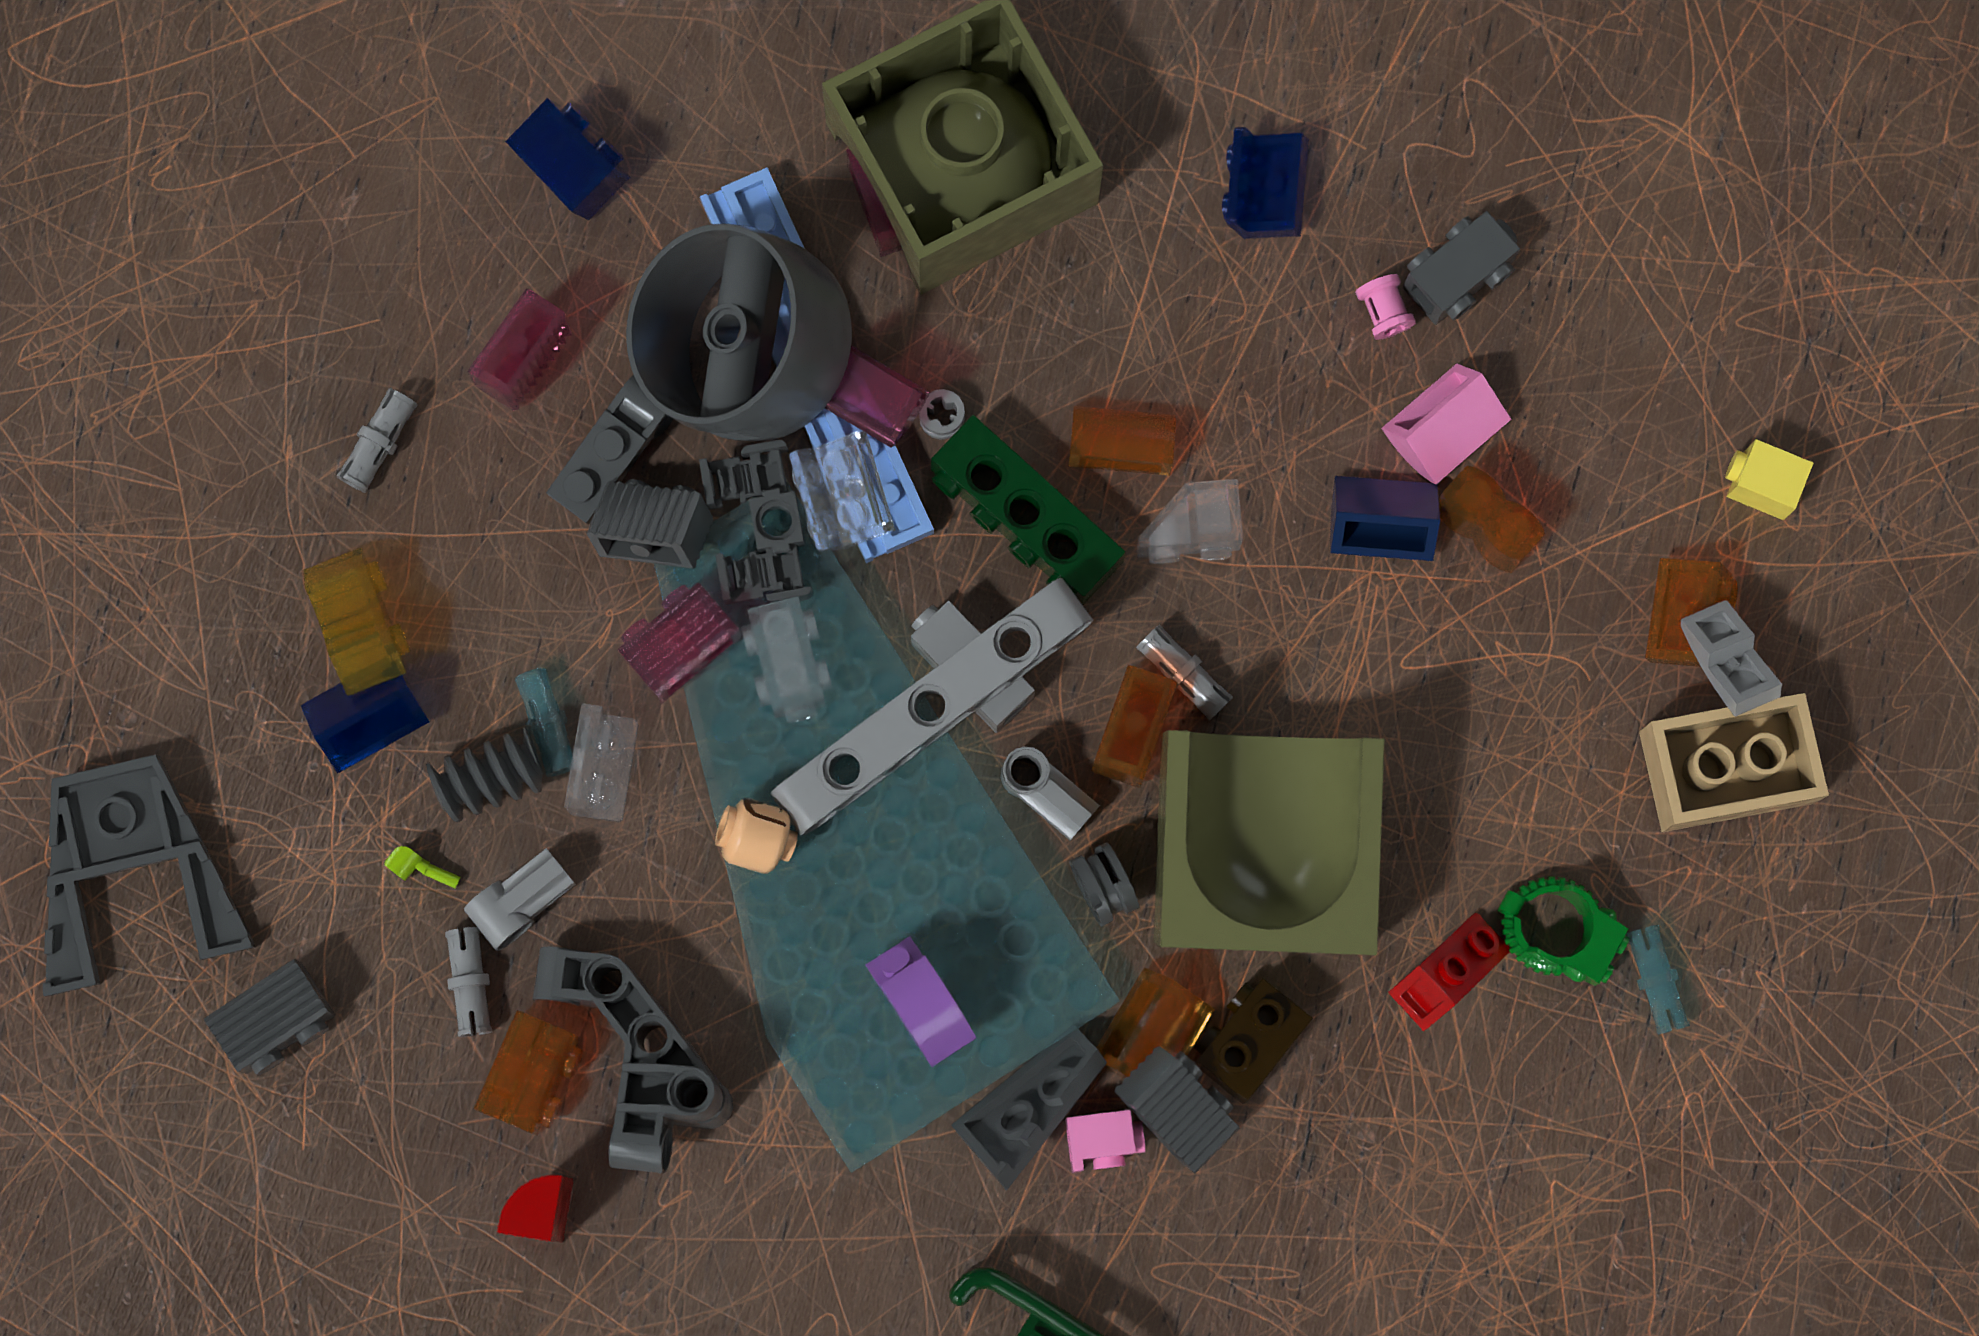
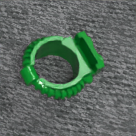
[1498,876,1630,986]

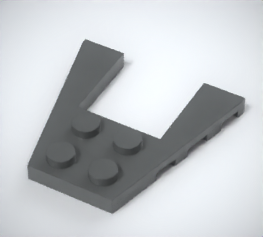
[43,755,256,997]

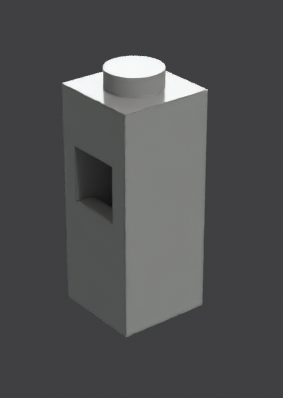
[911,601,1035,734]

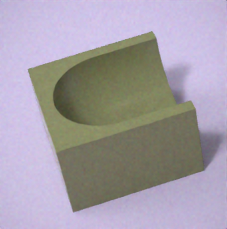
[822,0,1103,295]
[1154,730,1384,955]

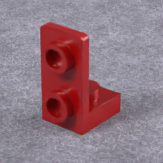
[1388,913,1510,1031]

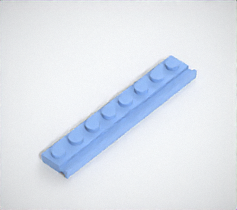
[700,168,934,563]

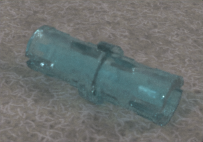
[515,668,579,777]
[1626,924,1691,1035]

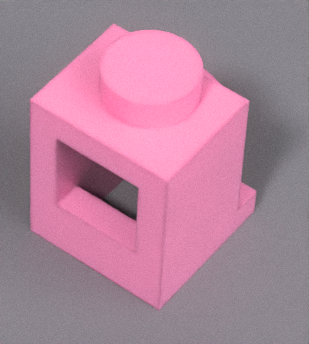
[1065,1110,1145,1173]

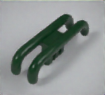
[949,1267,1105,1336]

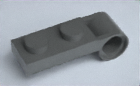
[546,375,674,524]

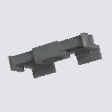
[699,440,813,606]

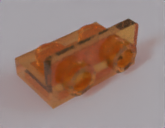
[1645,558,1738,667]

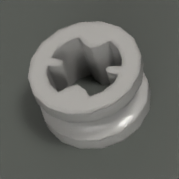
[919,389,965,440]

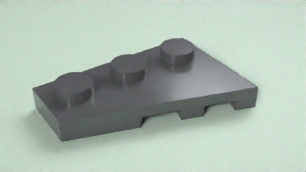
[951,1025,1107,1191]

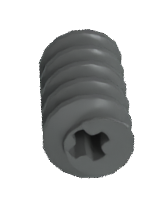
[426,727,544,822]

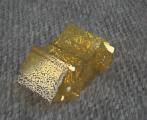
[303,548,411,696]

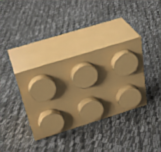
[1639,693,1829,832]

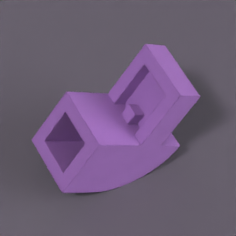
[865,936,977,1067]

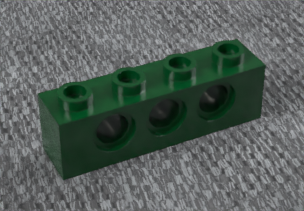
[931,415,1126,605]

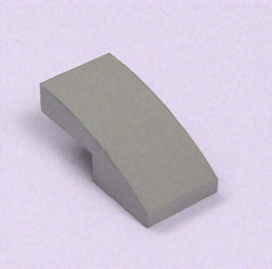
[1681,600,1782,717]

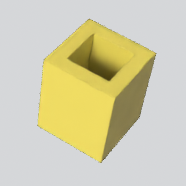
[1725,439,1814,520]

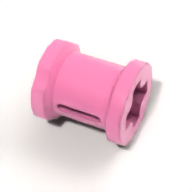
[1355,274,1416,340]

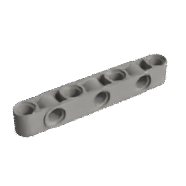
[770,578,1093,837]

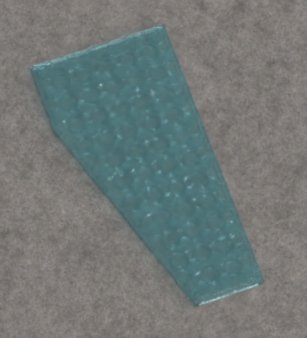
[654,480,1120,1174]

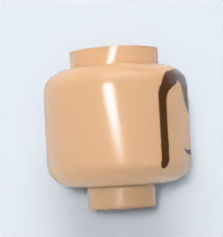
[715,798,798,874]

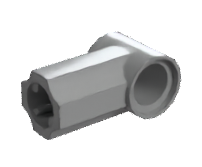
[1000,746,1100,841]
[464,848,576,951]

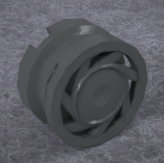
[1069,842,1139,927]

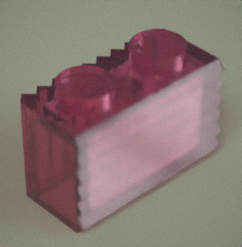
[467,288,572,411]
[617,582,741,704]

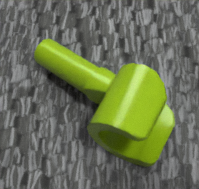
[384,846,461,889]

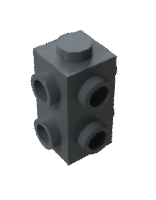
[1403,211,1520,326]

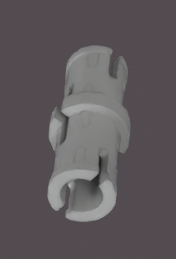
[336,388,418,493]
[1136,624,1233,721]
[445,927,492,1037]

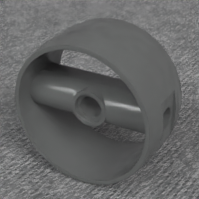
[626,224,852,441]

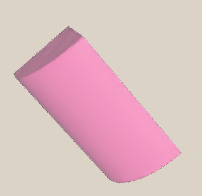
[1381,364,1511,485]

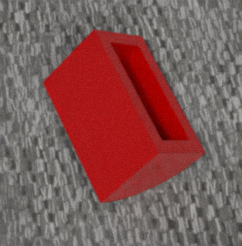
[497,1175,574,1243]

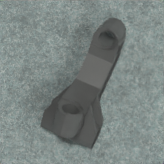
[532,947,733,1173]

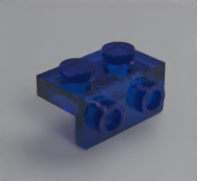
[1222,127,1309,239]

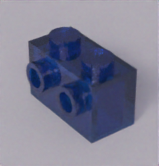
[505,98,630,220]

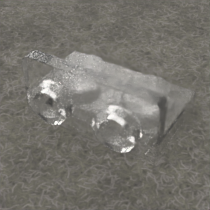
[789,431,895,552]
[564,703,639,822]

